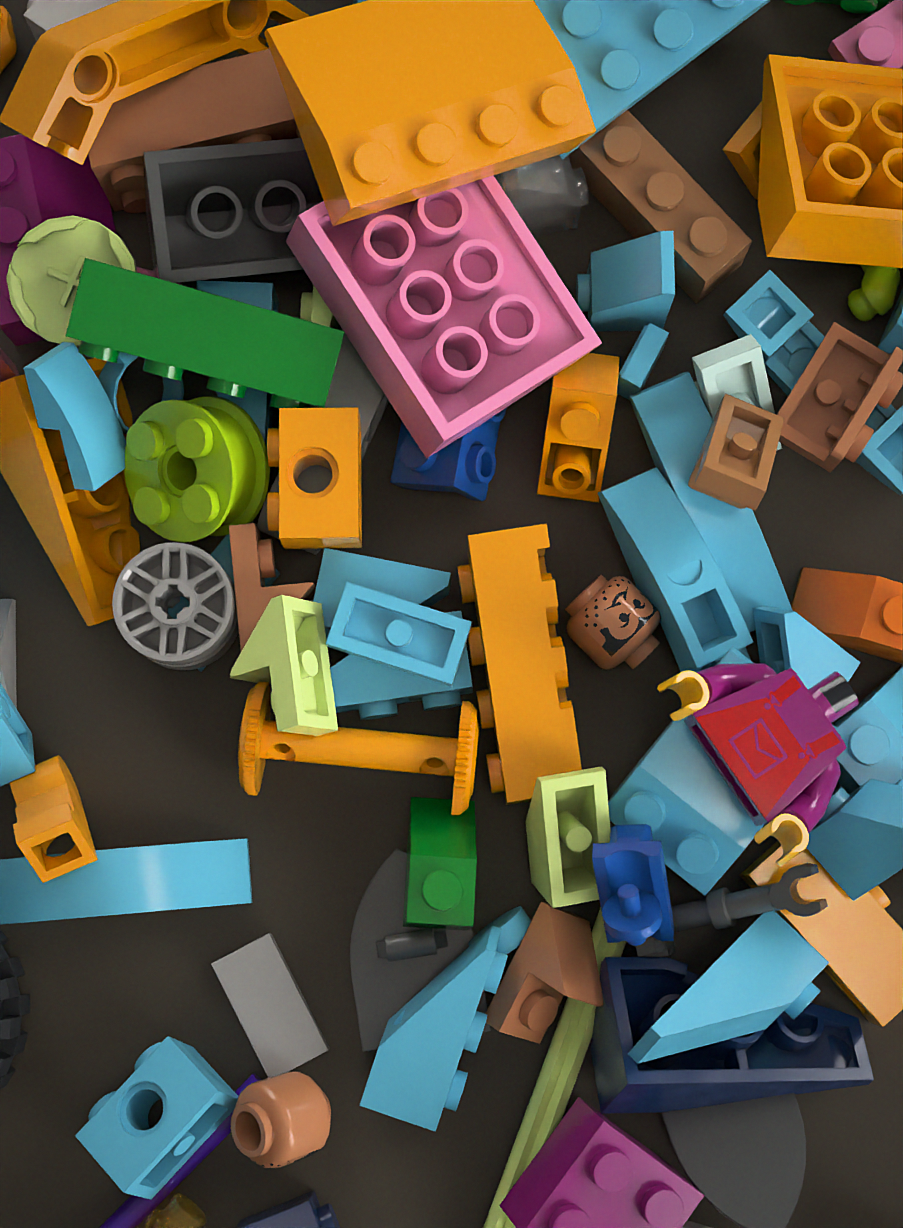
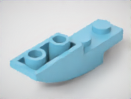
[598,467,753,672]

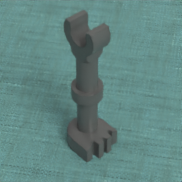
[635,863,828,957]

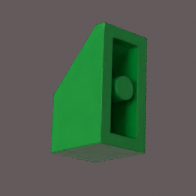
[403,797,477,931]

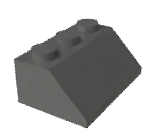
[143,138,324,283]

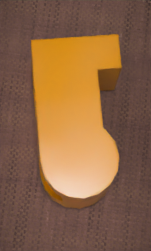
[10,755,98,883]

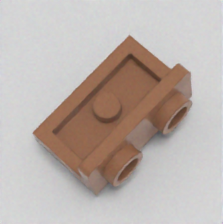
[777,322,903,473]

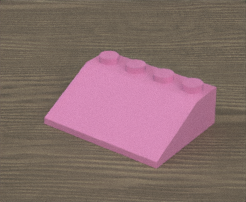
[286,175,602,459]

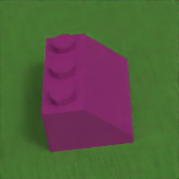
[0,134,118,346]

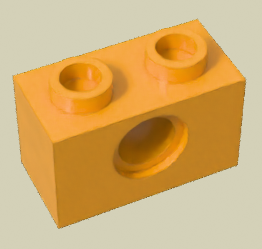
[267,407,362,549]

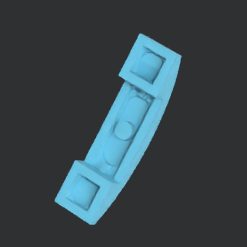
[723,270,903,495]
[0,839,253,925]

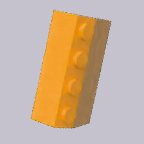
[264,0,596,226]
[758,54,903,268]

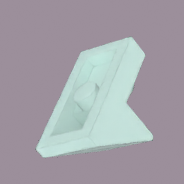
[692,334,782,451]

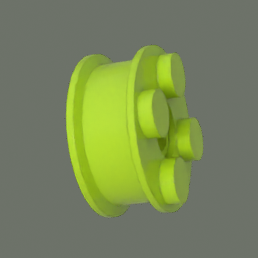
[124,396,270,542]

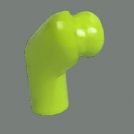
[848,265,900,321]

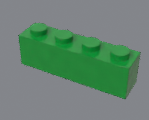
[65,258,345,409]

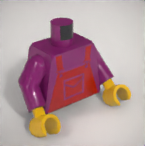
[657,663,859,866]

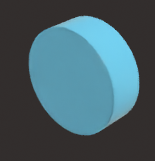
[468,906,531,955]

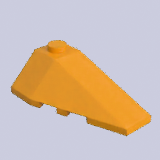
[0,358,140,626]

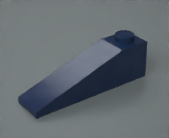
[591,957,874,1114]

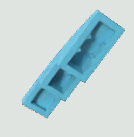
[629,372,793,633]

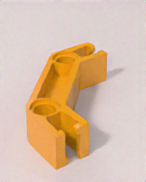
[0,0,310,165]

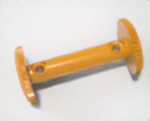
[238,682,479,815]

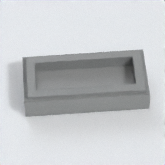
[211,933,330,1078]

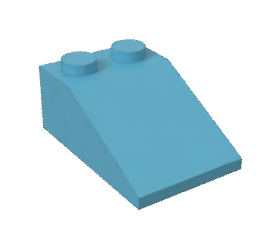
[608,646,837,896]

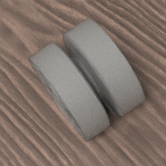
[112,542,239,670]

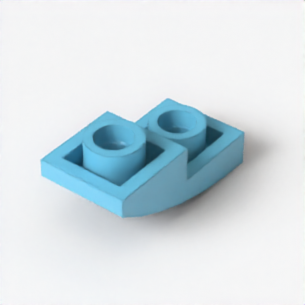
[23,342,126,491]

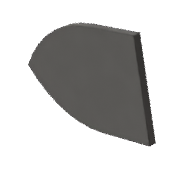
[350,848,491,1052]
[661,1093,806,1228]

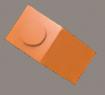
[791,567,903,664]

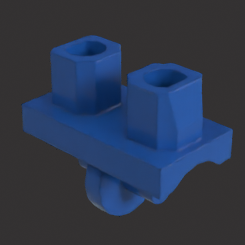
[592,824,674,946]

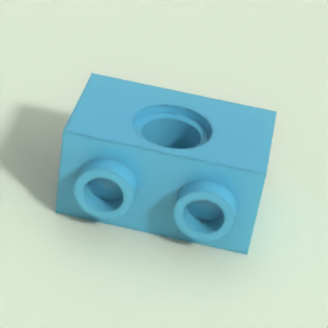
[75,1036,239,1200]

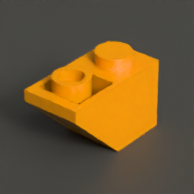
[537,353,620,503]

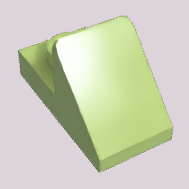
[230,595,338,736]

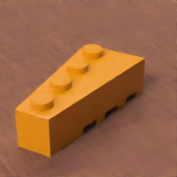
[457,523,582,805]

